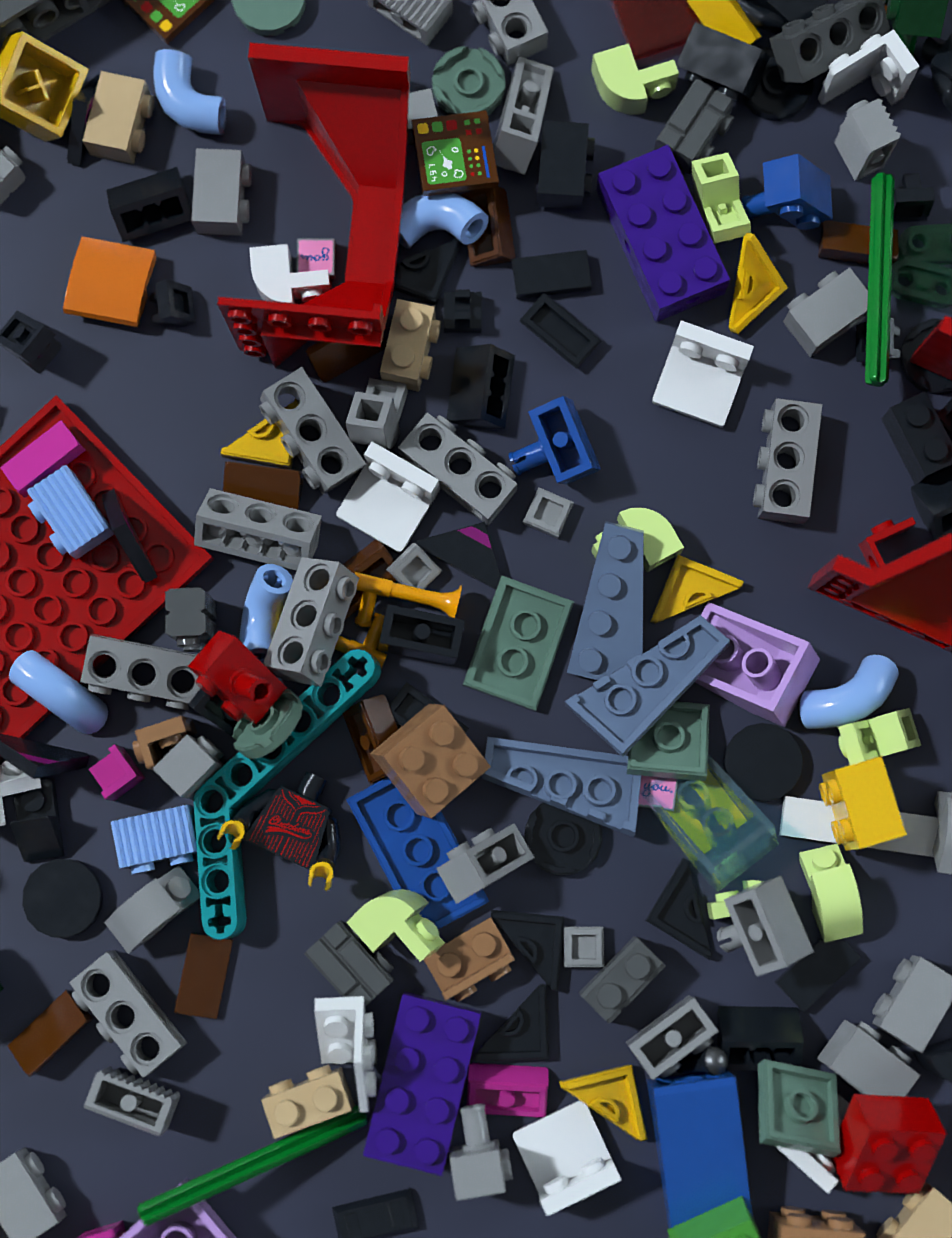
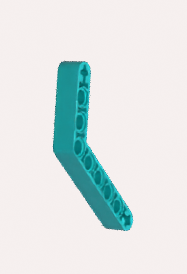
[193,649,381,940]

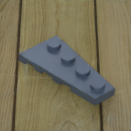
[567,521,644,680]
[564,615,730,757]
[482,737,641,837]

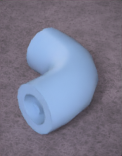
[153,49,226,135]
[399,193,489,249]
[240,564,293,663]
[9,650,108,734]
[799,655,899,729]

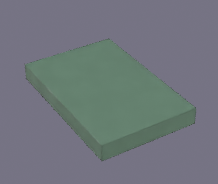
[462,576,574,711]

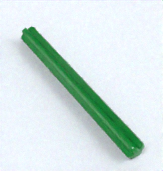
[865,172,895,387]
[137,1105,368,1226]

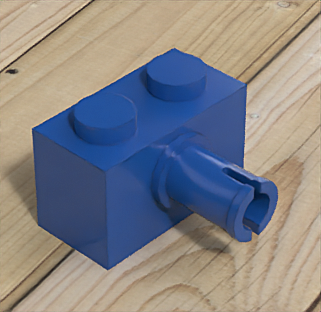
[741,154,833,230]
[508,396,601,485]

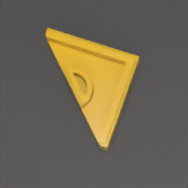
[728,232,788,334]
[220,398,298,469]
[650,555,744,624]
[559,1065,648,1141]

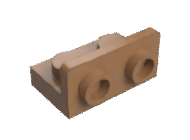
[132,716,197,770]
[424,917,515,1002]

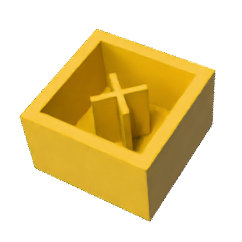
[0,31,89,142]
[819,756,907,851]

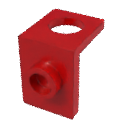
[859,517,916,568]

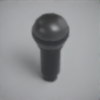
[677,1047,728,1076]

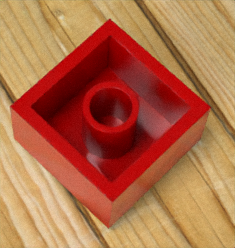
[830,1094,947,1194]

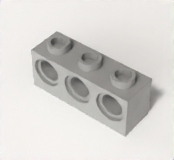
[472,0,548,66]
[259,367,366,495]
[753,398,822,524]
[398,412,517,526]
[194,488,322,571]
[263,557,359,687]
[80,633,200,710]
[69,950,187,1078]

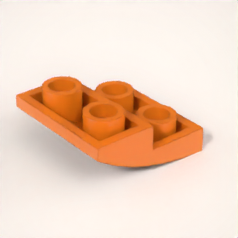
[63,236,156,327]

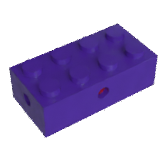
[596,145,730,322]
[363,991,481,1176]

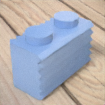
[27,465,114,560]
[111,804,197,875]

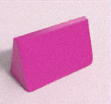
[0,420,85,498]
[467,1063,548,1118]

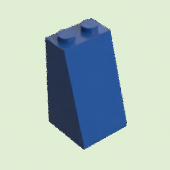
[646,1070,753,1229]

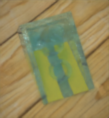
[640,754,779,893]

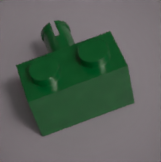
[883,0,949,57]

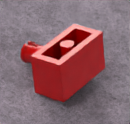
[188,631,287,724]

